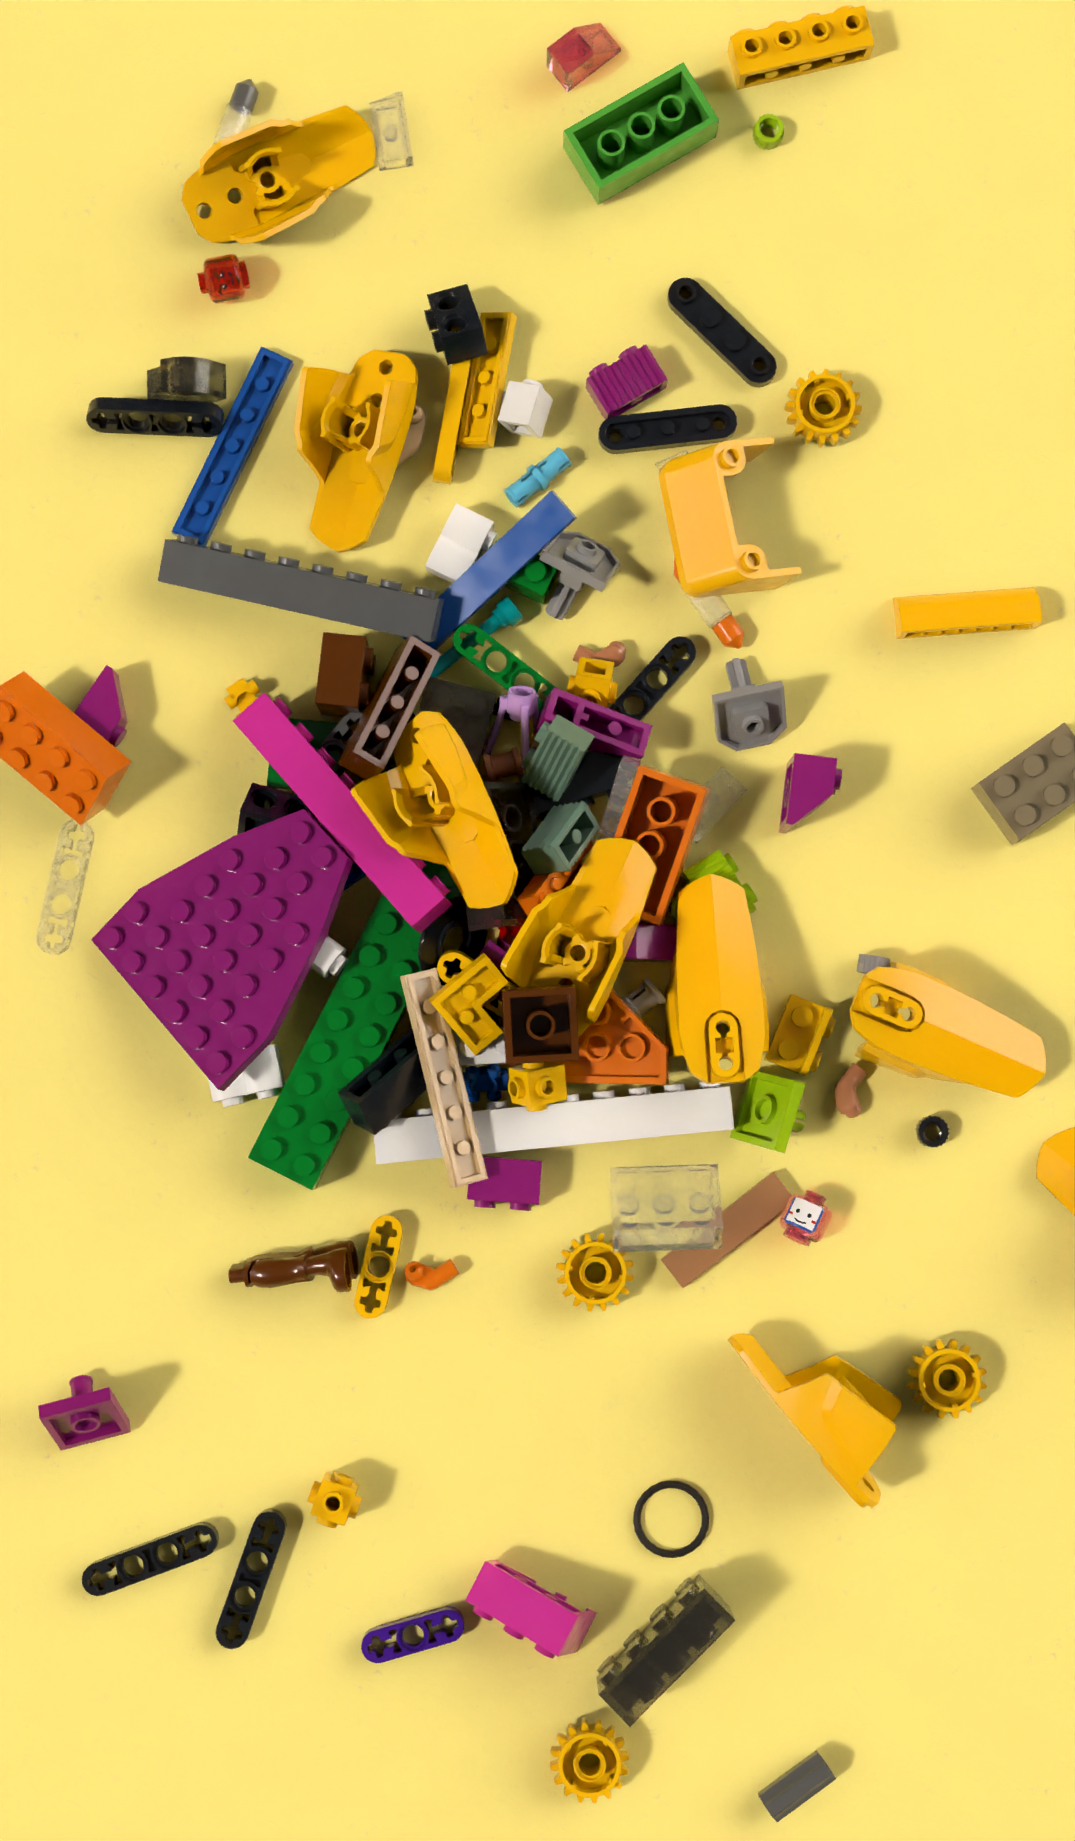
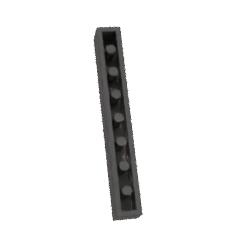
[158,534,445,642]

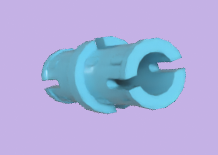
[504,447,572,508]

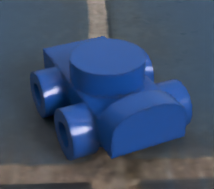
[462,1064,508,1103]

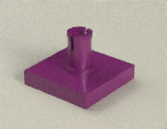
[38,1375,131,1451]

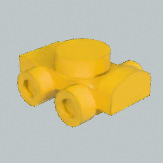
[224,678,260,717]

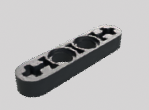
[86,397,224,437]
[609,636,696,721]
[215,1509,287,1649]
[82,1522,219,1596]

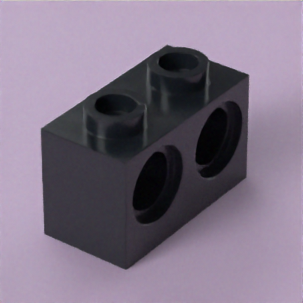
[424,284,488,365]
[237,782,318,835]

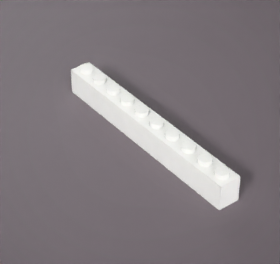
[373,1082,734,1164]

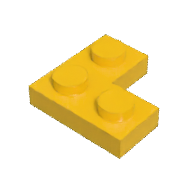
[428,953,509,1056]

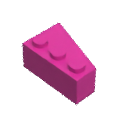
[465,1560,597,1659]

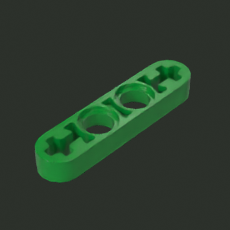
[452,624,557,712]

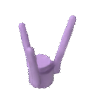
[483,685,539,770]

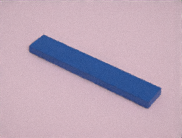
[171,346,294,546]
[401,491,577,650]

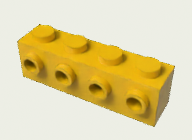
[727,5,874,90]

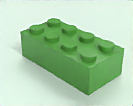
[563,62,719,205]

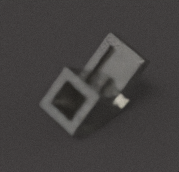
[147,356,226,403]

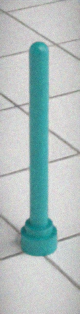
[425,596,523,686]

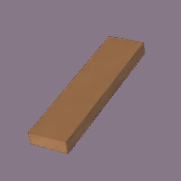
[661,1172,793,1288]

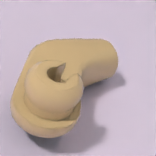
[397,404,426,466]

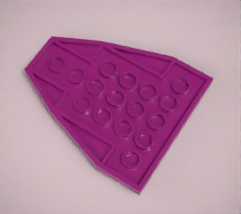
[91,809,354,1091]

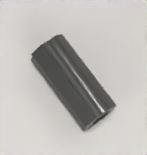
[758,1750,836,1822]

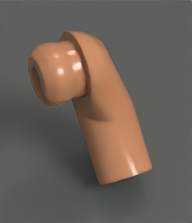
[573,641,626,668]
[834,1063,867,1118]

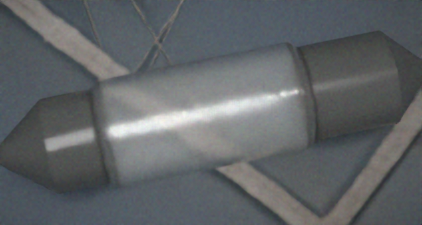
[212,79,259,146]

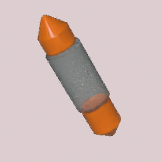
[674,558,744,649]

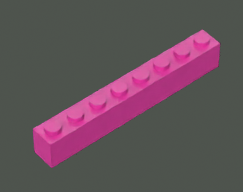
[233,693,453,933]

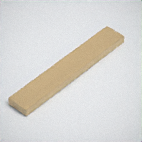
[400,968,488,1188]

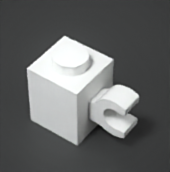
[497,379,553,438]

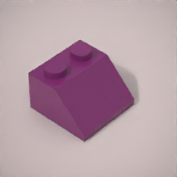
[779,753,842,833]

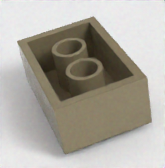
[971,722,1075,845]

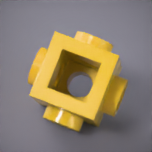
[567,657,618,708]
[508,1062,567,1112]
[307,1472,362,1528]

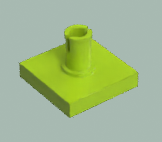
[730,1071,806,1154]

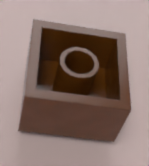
[315,632,376,717]
[501,984,579,1064]

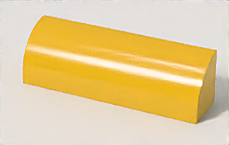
[893,587,1043,639]

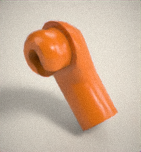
[404,1259,459,1291]

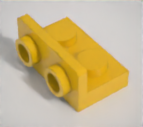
[764,994,836,1076]

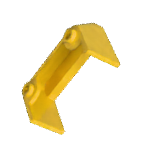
[659,437,801,598]

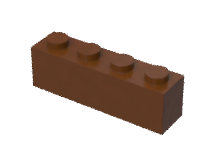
[338,635,441,780]

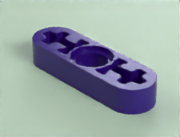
[361,1606,464,1663]

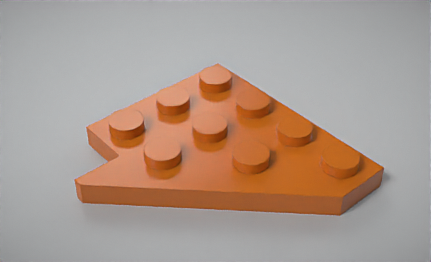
[556,979,669,1085]

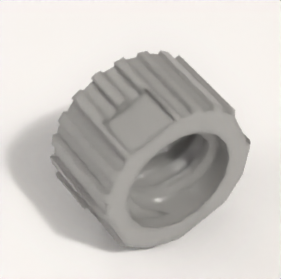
[857,954,890,974]

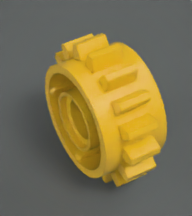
[784,369,862,448]
[556,1232,634,1312]
[907,1339,987,1419]
[550,1718,629,1804]

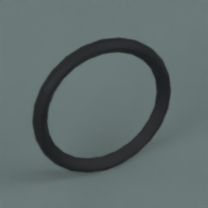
[633,1481,709,1558]

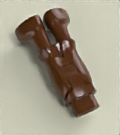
[228,1240,358,1292]

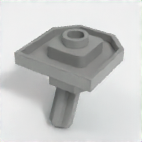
[539,531,620,620]
[712,658,787,751]

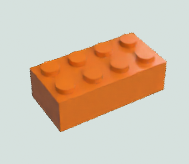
[0,671,132,825]
[614,765,711,925]

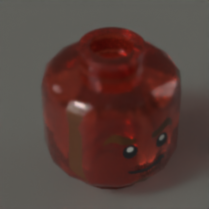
[197,254,251,304]

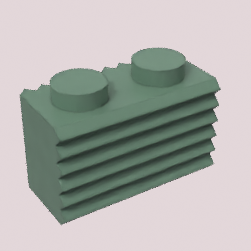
[521,714,595,801]
[521,801,599,875]

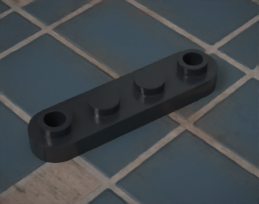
[667,278,777,387]
[598,404,737,454]

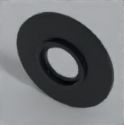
[418,896,488,985]

